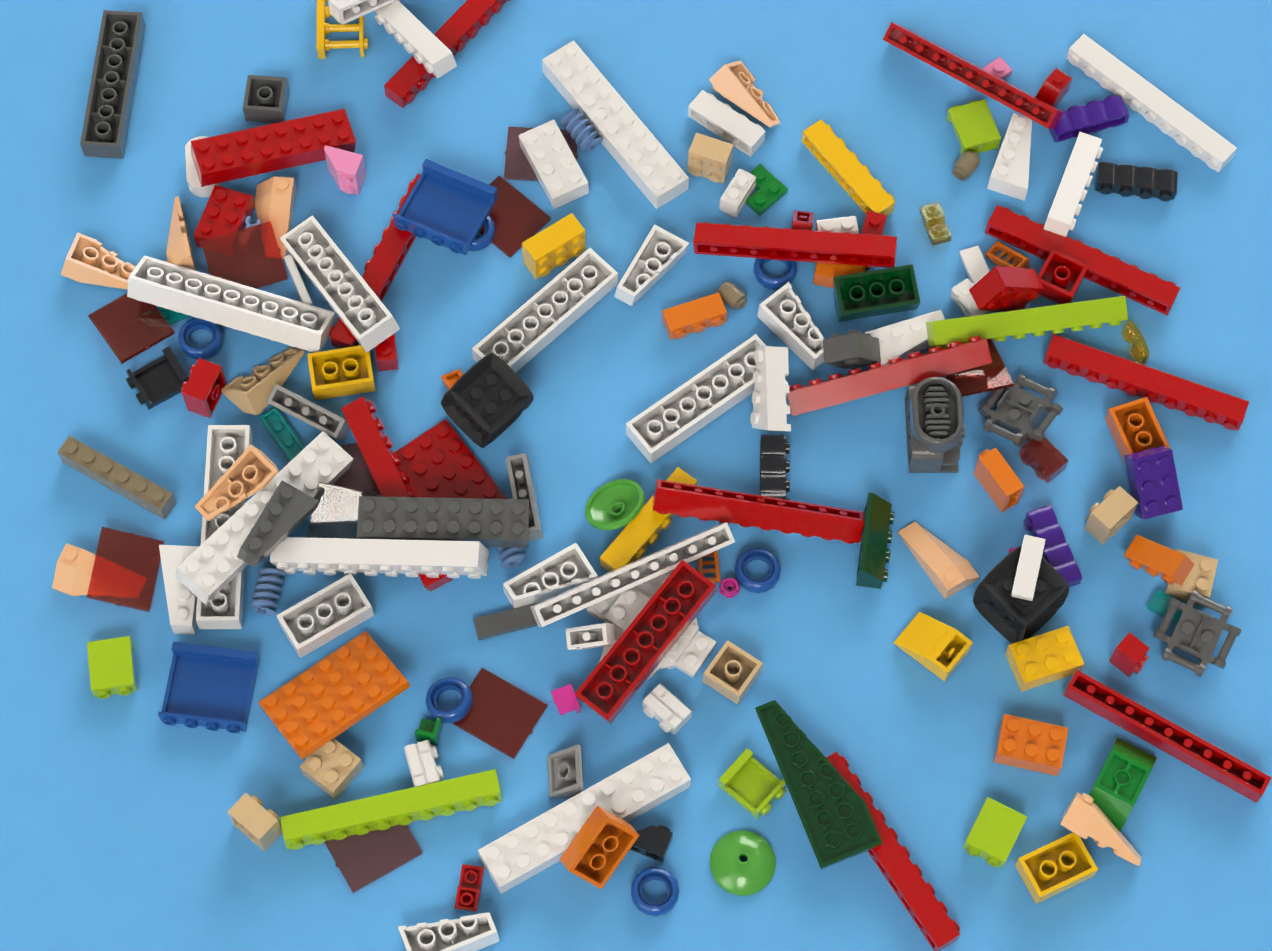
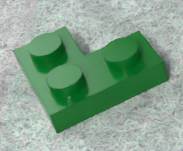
[746,164,788,216]

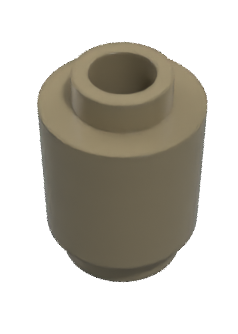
[952,151,980,181]
[717,281,747,310]

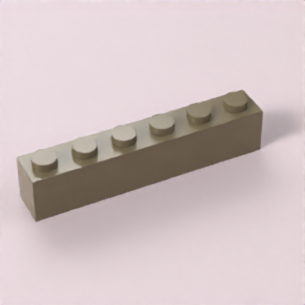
[57,436,177,520]

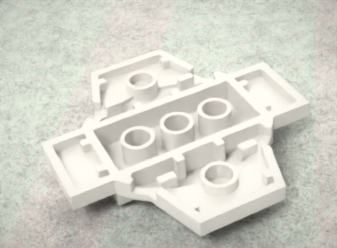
[587,569,717,682]

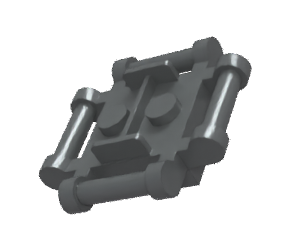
[978,374,1063,447]
[1153,590,1242,677]

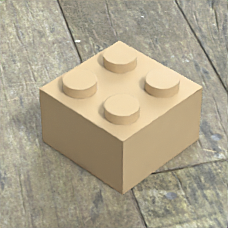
[687,133,734,184]
[1084,486,1138,545]
[1164,549,1218,607]
[703,640,763,705]
[300,738,364,800]
[227,793,283,852]

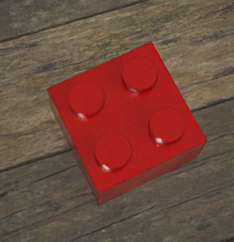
[1038,249,1089,304]
[181,358,227,418]

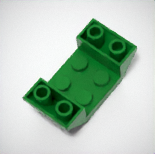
[1089,737,1157,831]

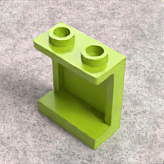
[946,99,1001,155]
[87,636,137,699]
[718,748,787,819]
[963,797,1027,868]

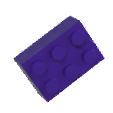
[1124,446,1183,520]

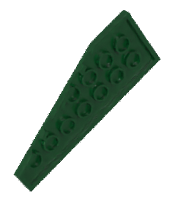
[755,700,883,869]

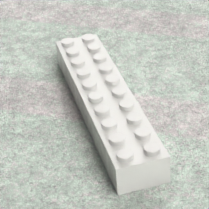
[542,40,689,210]
[127,256,335,353]
[196,425,253,629]
[175,431,353,605]
[270,537,489,579]
[478,743,691,894]

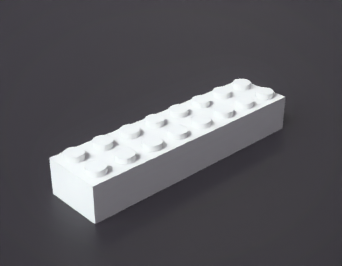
[280,215,400,352]
[472,248,618,373]
[626,334,766,464]

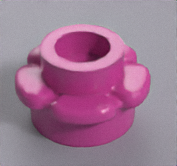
[719,578,740,598]

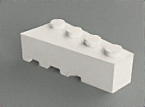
[987,113,1032,201]
[614,224,690,306]
[757,282,824,371]
[865,310,945,365]
[750,346,791,431]
[503,543,598,608]
[159,545,199,635]
[398,912,500,951]

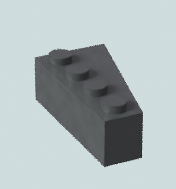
[237,480,319,568]

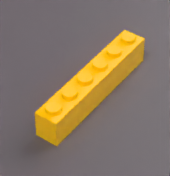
[802,119,895,216]
[600,467,698,572]

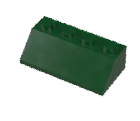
[833,264,921,322]
[856,493,895,589]

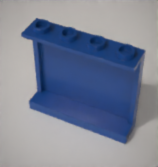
[393,159,498,255]
[158,642,260,733]

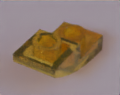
[920,202,952,246]
[1121,320,1150,365]

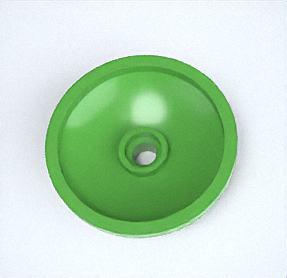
[585,479,645,530]
[710,830,776,896]

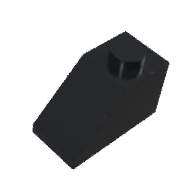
[630,825,673,863]

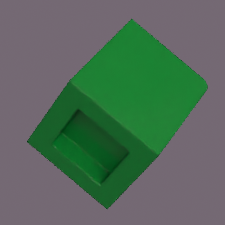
[415,717,443,746]

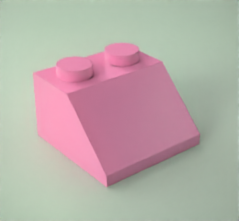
[324,145,366,195]

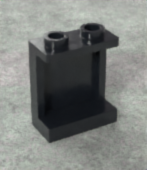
[126,347,189,410]

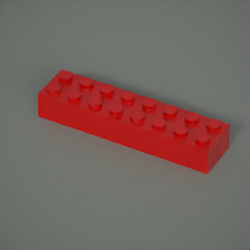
[191,109,356,187]
[575,560,718,724]

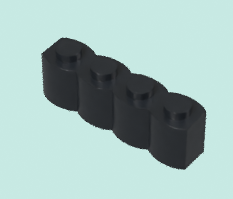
[1095,162,1178,201]
[760,435,790,500]

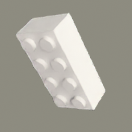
[518,119,589,209]
[276,573,374,658]

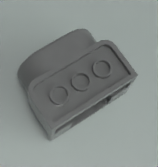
[904,377,965,473]

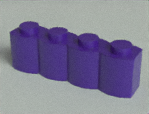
[1049,95,1130,142]
[1023,505,1082,587]

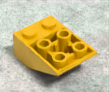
[894,612,973,682]

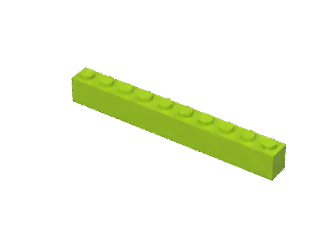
[926,296,1128,349]
[280,769,502,850]

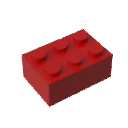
[193,185,255,257]
[969,266,1045,312]

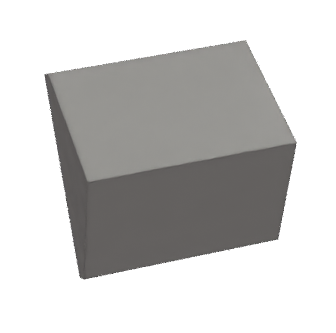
[547,745,583,798]

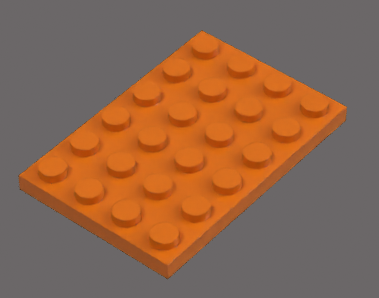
[258,631,410,760]

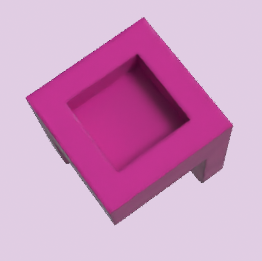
[551,684,581,715]

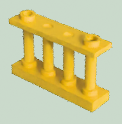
[316,0,368,59]

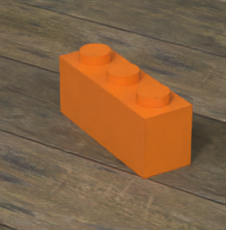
[662,292,727,340]
[1124,534,1194,586]

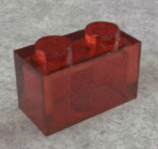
[1019,437,1069,483]

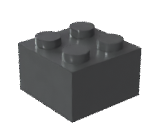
[243,75,289,123]
[823,330,881,369]

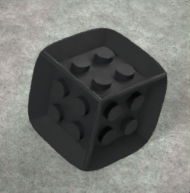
[441,352,534,448]
[973,545,1069,644]

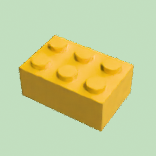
[522,213,586,279]
[307,345,376,401]
[1005,626,1084,692]
[1015,832,1098,904]

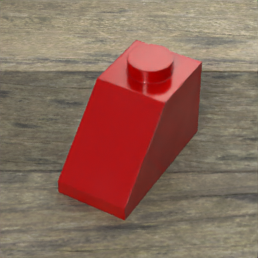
[1035,68,1072,107]
[792,210,814,231]

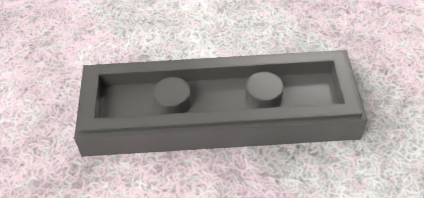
[473,603,538,640]

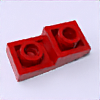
[455,864,485,912]

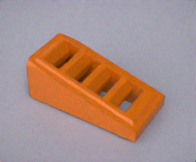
[985,241,1030,269]
[696,550,721,583]

